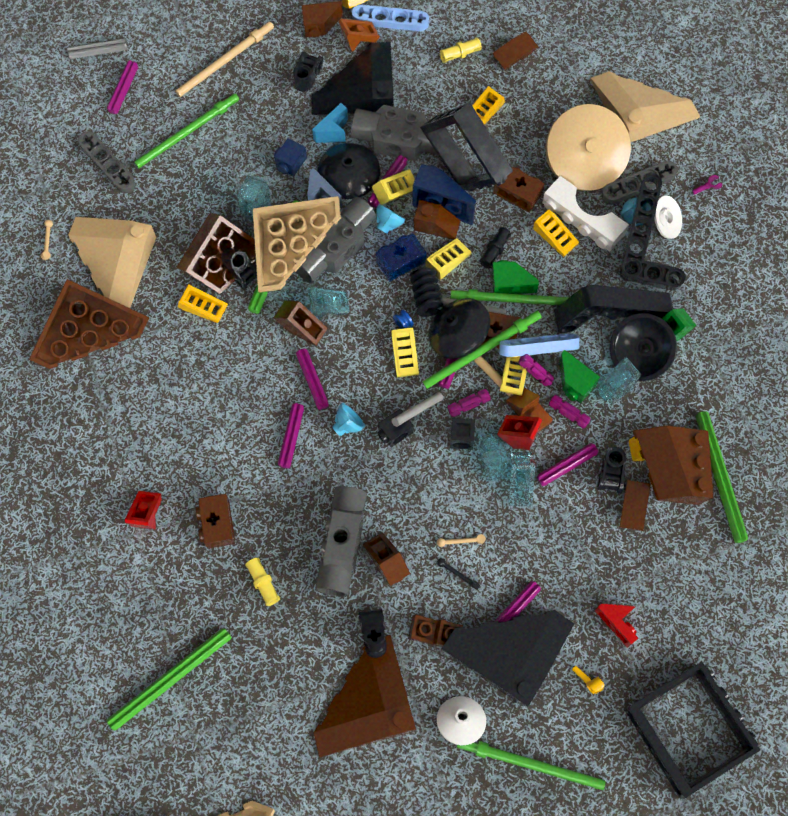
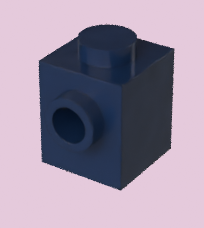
[274,138,307,177]

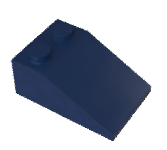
[412,164,476,225]

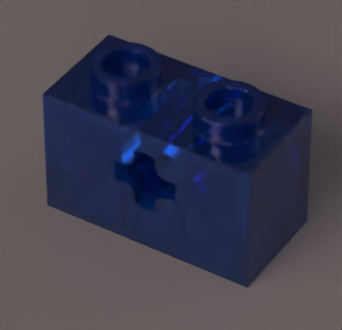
[376,233,427,282]

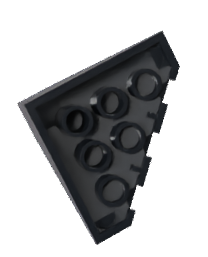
[311,42,394,115]
[441,610,574,707]

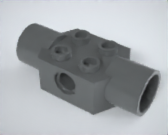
[351,105,447,161]
[296,197,376,283]
[315,486,367,597]

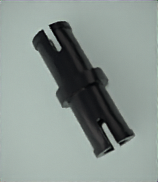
[479,227,511,269]

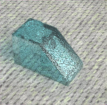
[598,357,641,405]
[509,452,536,507]

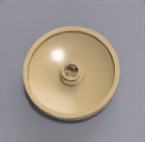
[545,104,631,191]

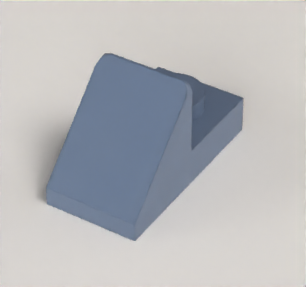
[307,168,342,207]

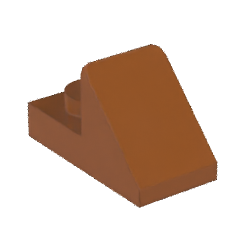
[338,19,380,52]
[506,388,553,432]

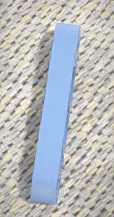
[352,5,429,31]
[499,333,580,357]

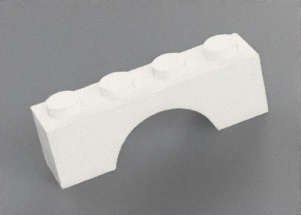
[542,176,629,252]

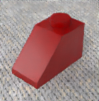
[497,415,542,450]

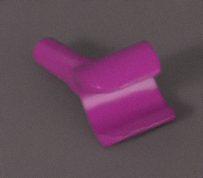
[692,175,723,195]

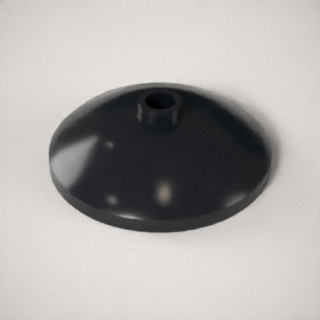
[317,143,380,199]
[428,298,491,359]
[609,313,677,381]

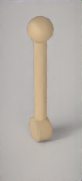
[41,220,53,260]
[437,534,486,547]

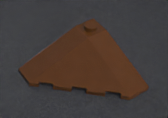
[29,279,150,369]
[314,635,416,758]

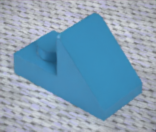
[312,103,348,143]

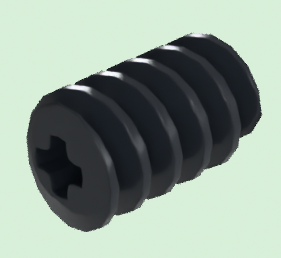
[410,268,443,317]

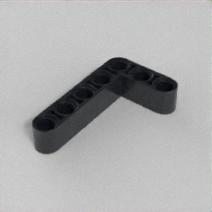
[620,173,686,291]
[554,285,674,333]

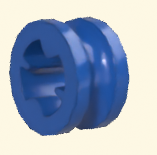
[393,310,414,329]

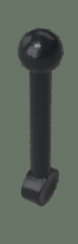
[437,558,480,590]

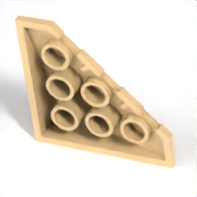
[590,72,700,143]
[253,196,341,293]
[68,217,156,308]

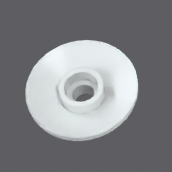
[654,196,682,239]
[437,696,486,745]

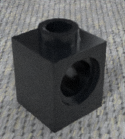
[377,408,414,448]
[450,418,475,450]

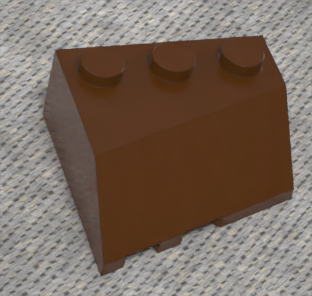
[176,212,256,294]
[632,426,714,505]

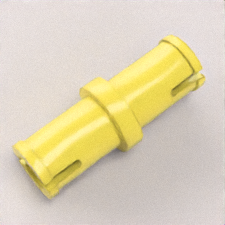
[440,38,481,63]
[245,558,280,606]

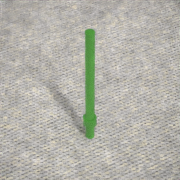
[134,93,239,168]
[451,289,569,305]
[422,310,542,389]
[457,741,605,790]

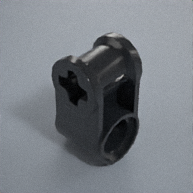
[293,51,323,92]
[221,248,257,290]
[598,447,627,494]
[358,609,387,658]

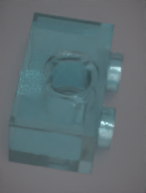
[237,175,272,221]

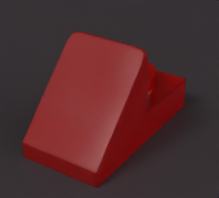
[125,491,162,530]
[595,604,638,648]

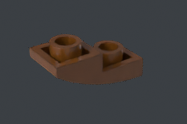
[492,31,539,71]
[620,480,651,531]
[408,614,463,647]

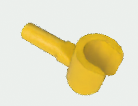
[572,666,604,694]

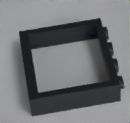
[420,102,513,192]
[624,662,761,799]

